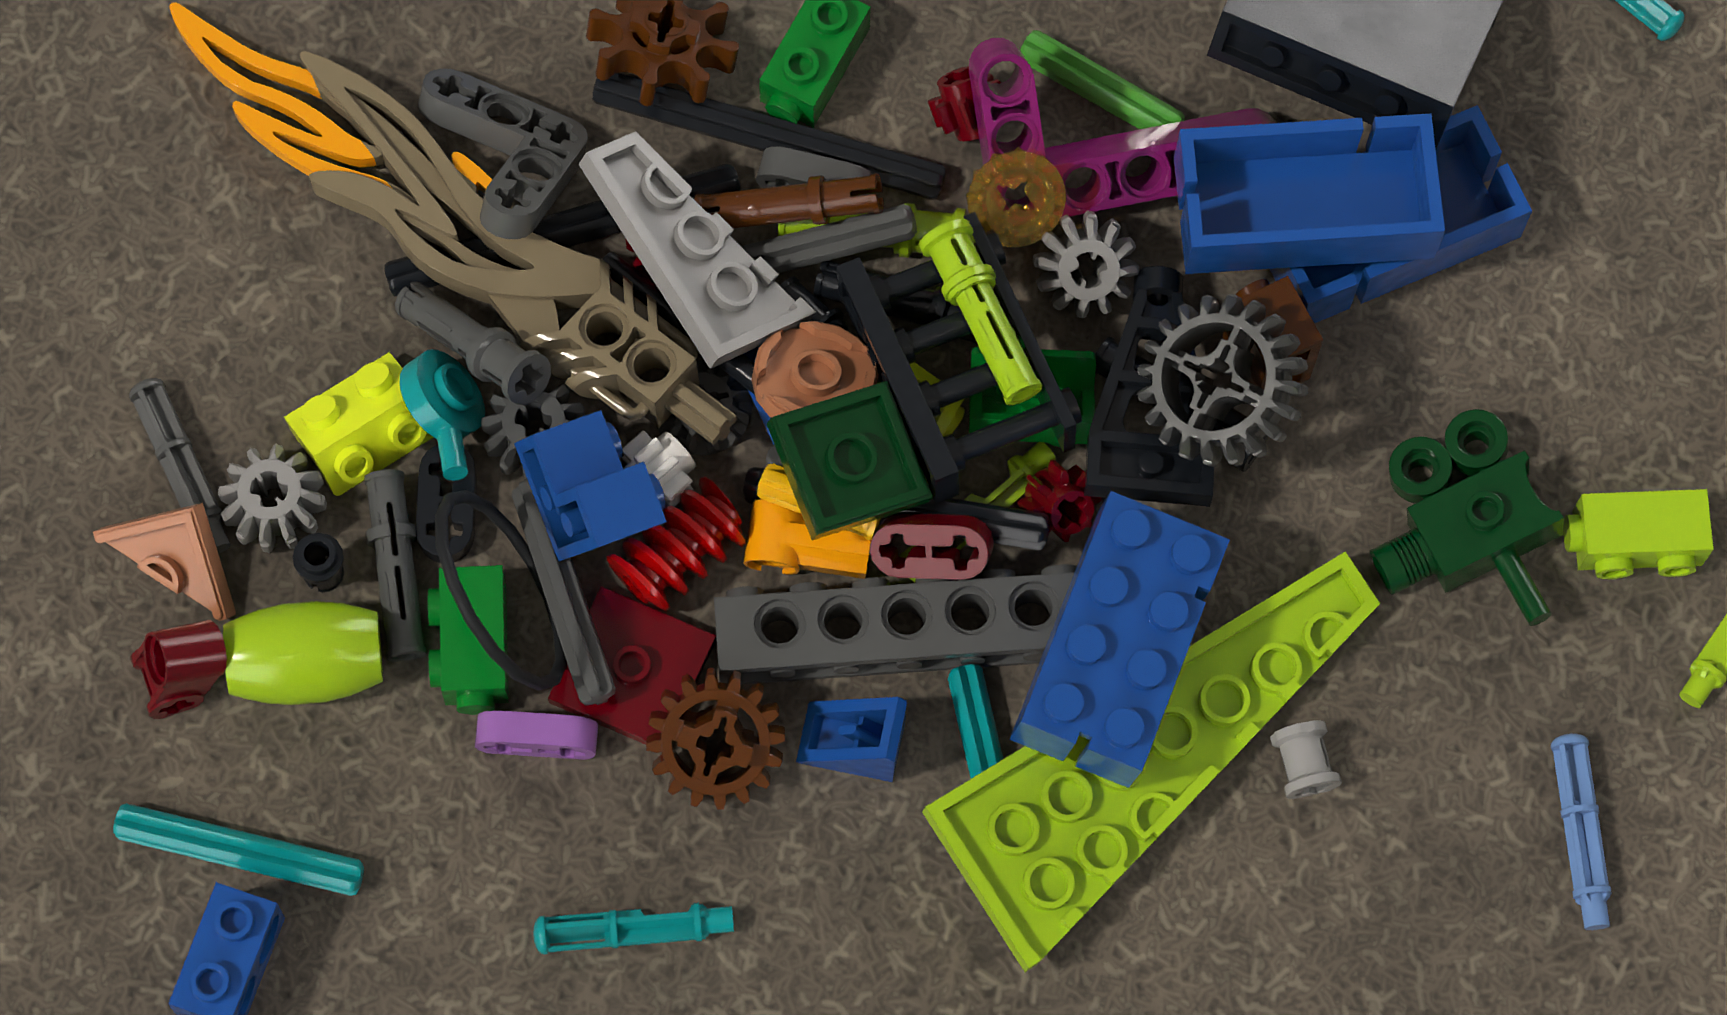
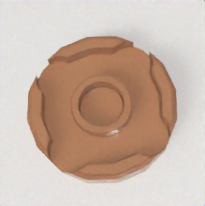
[751,321,879,418]

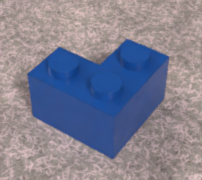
[514,410,667,562]

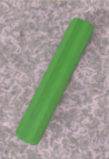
[1020,30,1185,129]

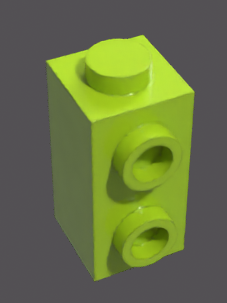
[1563,489,1714,579]

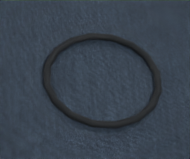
[435,490,567,691]

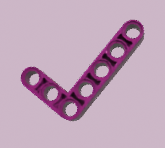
[969,38,1277,225]

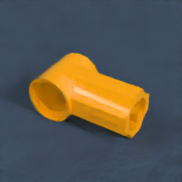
[743,499,871,579]

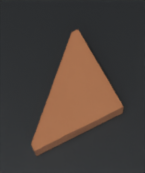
[93,503,236,621]

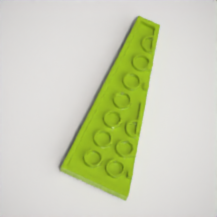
[922,552,1380,972]

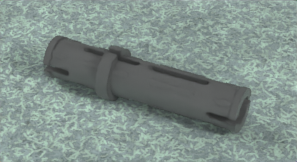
[364,469,427,662]

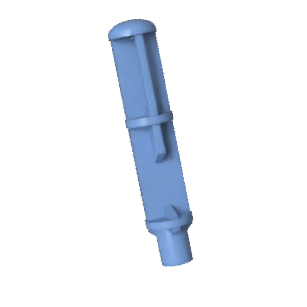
[1551,733,1612,930]

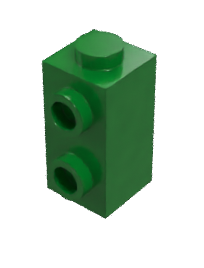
[759,0,871,128]
[428,565,509,715]

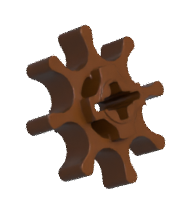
[586,0,739,106]

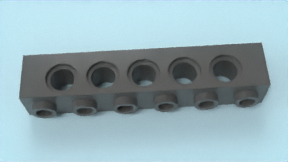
[714,564,1077,684]

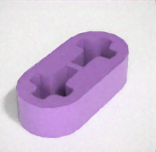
[475,711,598,760]

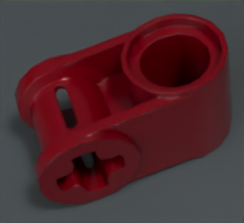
[130,620,227,719]

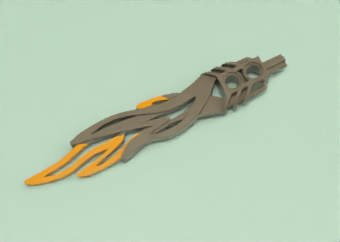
[169,3,737,445]

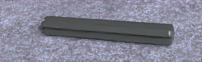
[512,479,616,705]

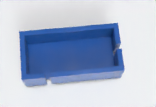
[1270,105,1532,324]
[1174,113,1445,274]
[1009,491,1230,788]

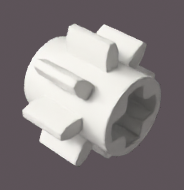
[622,430,696,507]

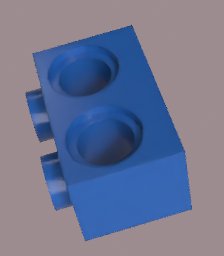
[168,882,285,1015]

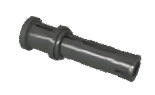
[395,282,551,405]

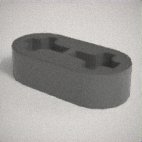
[756,147,872,196]

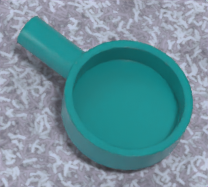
[400,349,485,481]

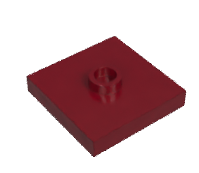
[548,587,716,745]

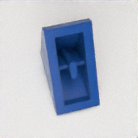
[796,697,907,782]

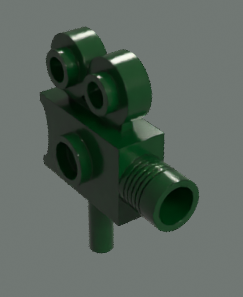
[1370,409,1564,626]

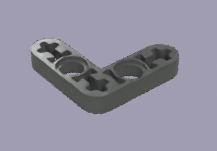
[418,68,588,239]

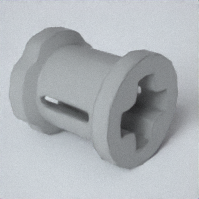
[1270,720,1342,799]

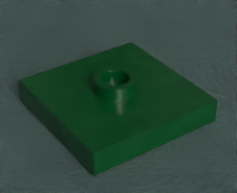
[767,381,933,541]

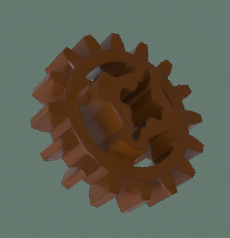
[646,668,785,810]

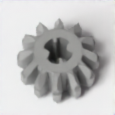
[1033,211,1139,318]
[218,443,327,553]

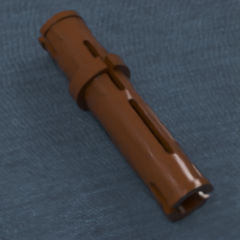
[694,173,884,228]

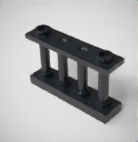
[836,212,1082,504]

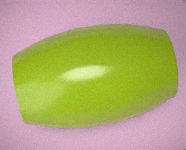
[223,601,383,705]

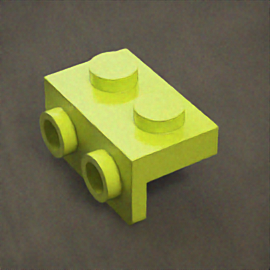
[284,352,434,496]

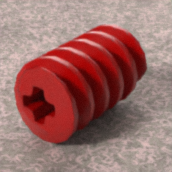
[606,477,746,612]

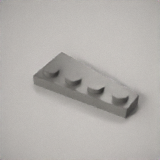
[578,131,816,369]

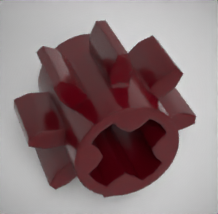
[928,66,1001,141]
[1018,460,1101,543]

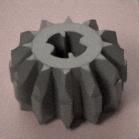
[481,383,585,480]

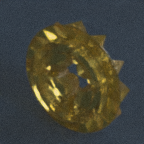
[965,147,1066,247]

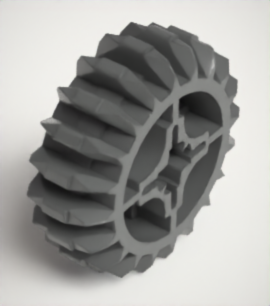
[1137,294,1308,467]

